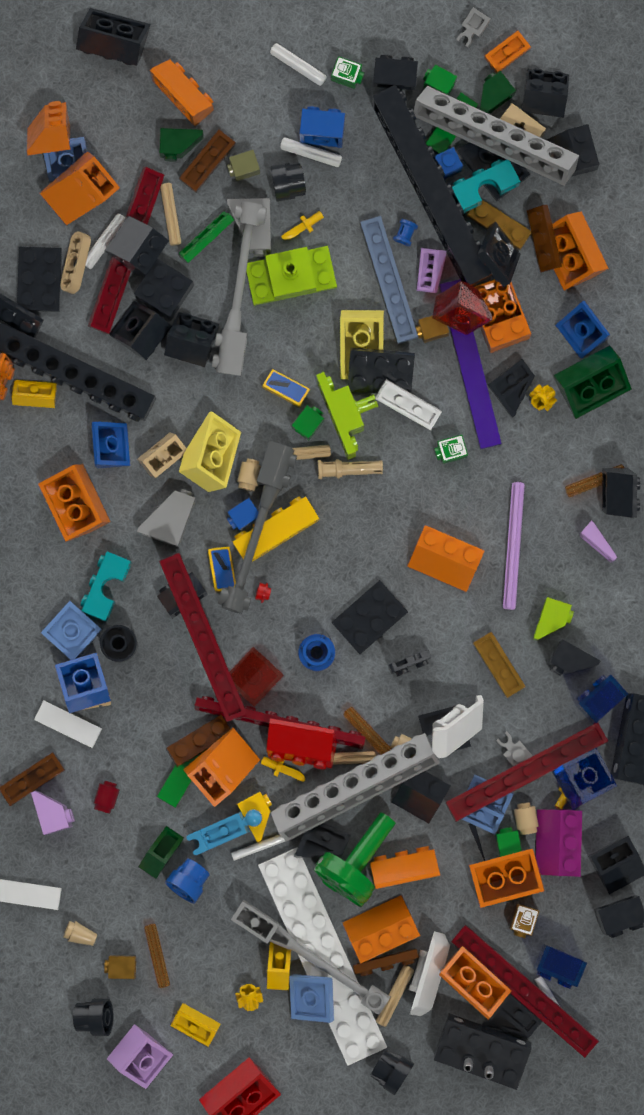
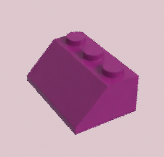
[536,809,582,877]

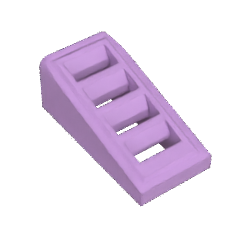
[417,248,447,293]
[580,520,617,563]

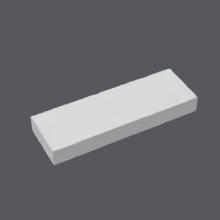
[375,379,442,430]
[34,700,102,748]
[0,879,62,910]

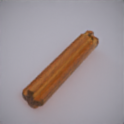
[565,464,625,497]
[343,707,392,755]
[144,924,170,988]

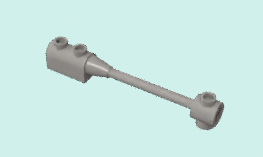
[212,202,267,376]
[231,900,391,1015]

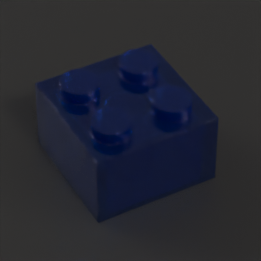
[575,674,629,724]
[552,748,617,810]
[534,944,587,989]

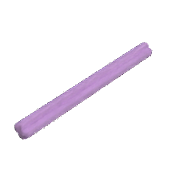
[503,482,525,610]

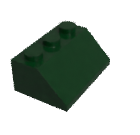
[554,345,632,419]

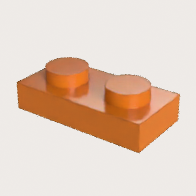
[484,31,531,73]

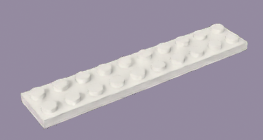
[258,847,387,1066]

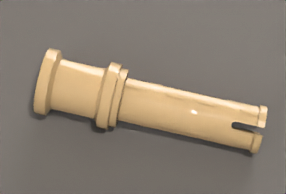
[318,459,383,479]

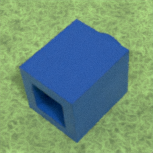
[434,147,463,180]
[227,498,259,531]

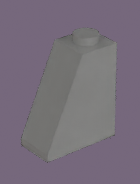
[227,198,271,257]
[137,489,196,548]

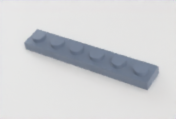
[360,216,418,344]

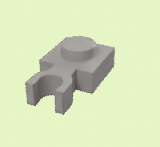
[456,7,491,48]
[496,731,532,766]

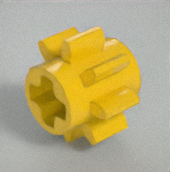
[529,384,557,411]
[235,984,263,1011]

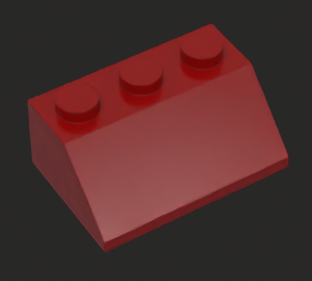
[267,718,337,769]
[199,1057,281,1115]

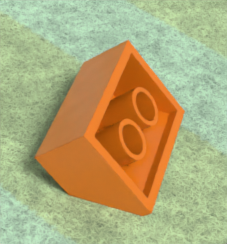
[150,59,214,127]
[27,101,70,156]
[552,211,609,291]
[38,464,110,542]
[407,525,484,592]
[370,846,440,889]
[469,849,545,908]
[342,895,420,963]
[439,946,511,1020]

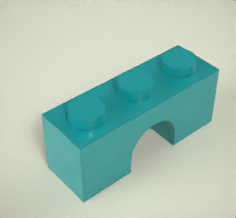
[452,159,520,213]
[80,551,132,622]

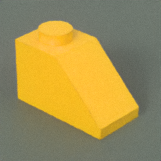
[237,792,272,843]
[267,942,291,990]

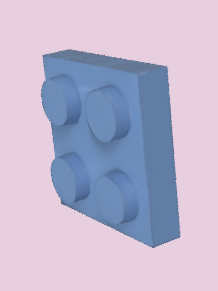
[41,601,102,660]
[289,974,334,1023]

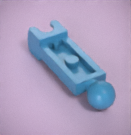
[186,809,262,856]

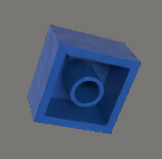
[300,106,345,148]
[55,653,111,713]

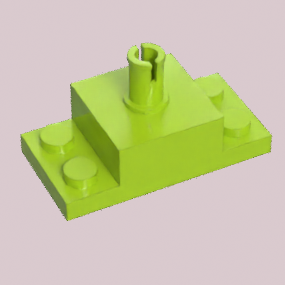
[246,246,337,306]
[316,372,378,460]

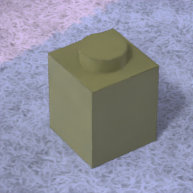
[227,150,260,181]

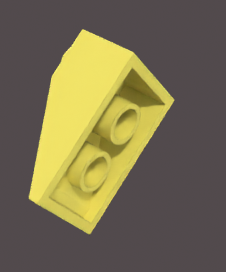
[340,310,384,379]
[179,412,241,492]

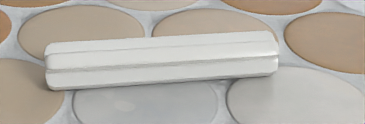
[270,43,326,86]
[280,138,342,167]
[85,213,125,269]

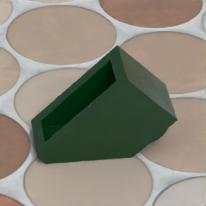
[480,71,516,114]
[159,128,204,162]
[138,826,184,879]

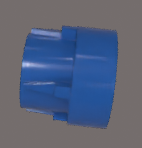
[299,634,335,671]
[165,858,210,904]

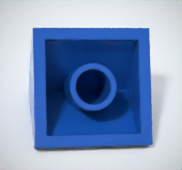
[555,301,610,359]
[92,422,130,469]

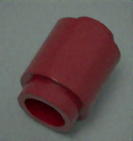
[93,781,120,814]

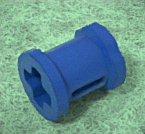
[393,219,418,246]

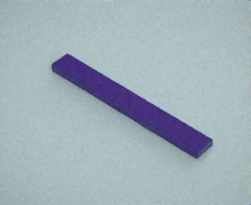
[439,279,502,450]

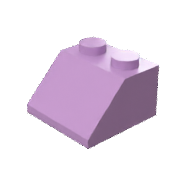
[31,791,75,835]
[107,1024,173,1089]

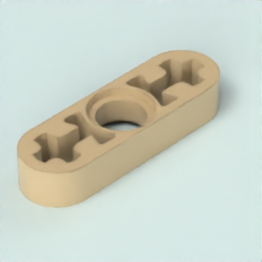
[60,231,91,294]

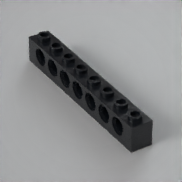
[0,323,156,422]

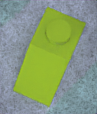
[533,597,574,641]

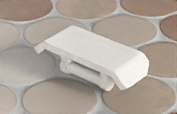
[432,695,484,758]
[408,931,450,1016]

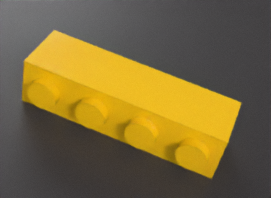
[233,496,319,562]

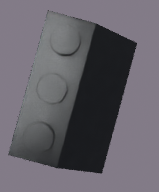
[76,8,151,66]

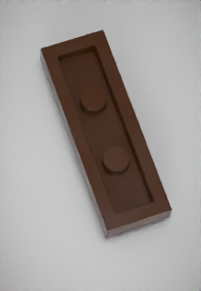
[179,130,236,193]
[526,205,562,273]
[166,715,230,768]
[0,752,65,806]
[353,948,419,977]

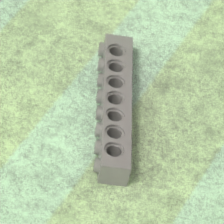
[413,86,579,186]
[270,733,441,842]

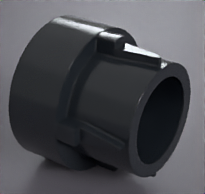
[271,163,306,202]
[100,625,138,663]
[73,998,114,1036]
[370,1050,415,1095]

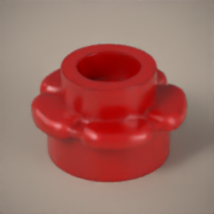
[255,582,272,603]

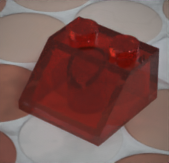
[432,281,493,335]
[230,647,284,707]

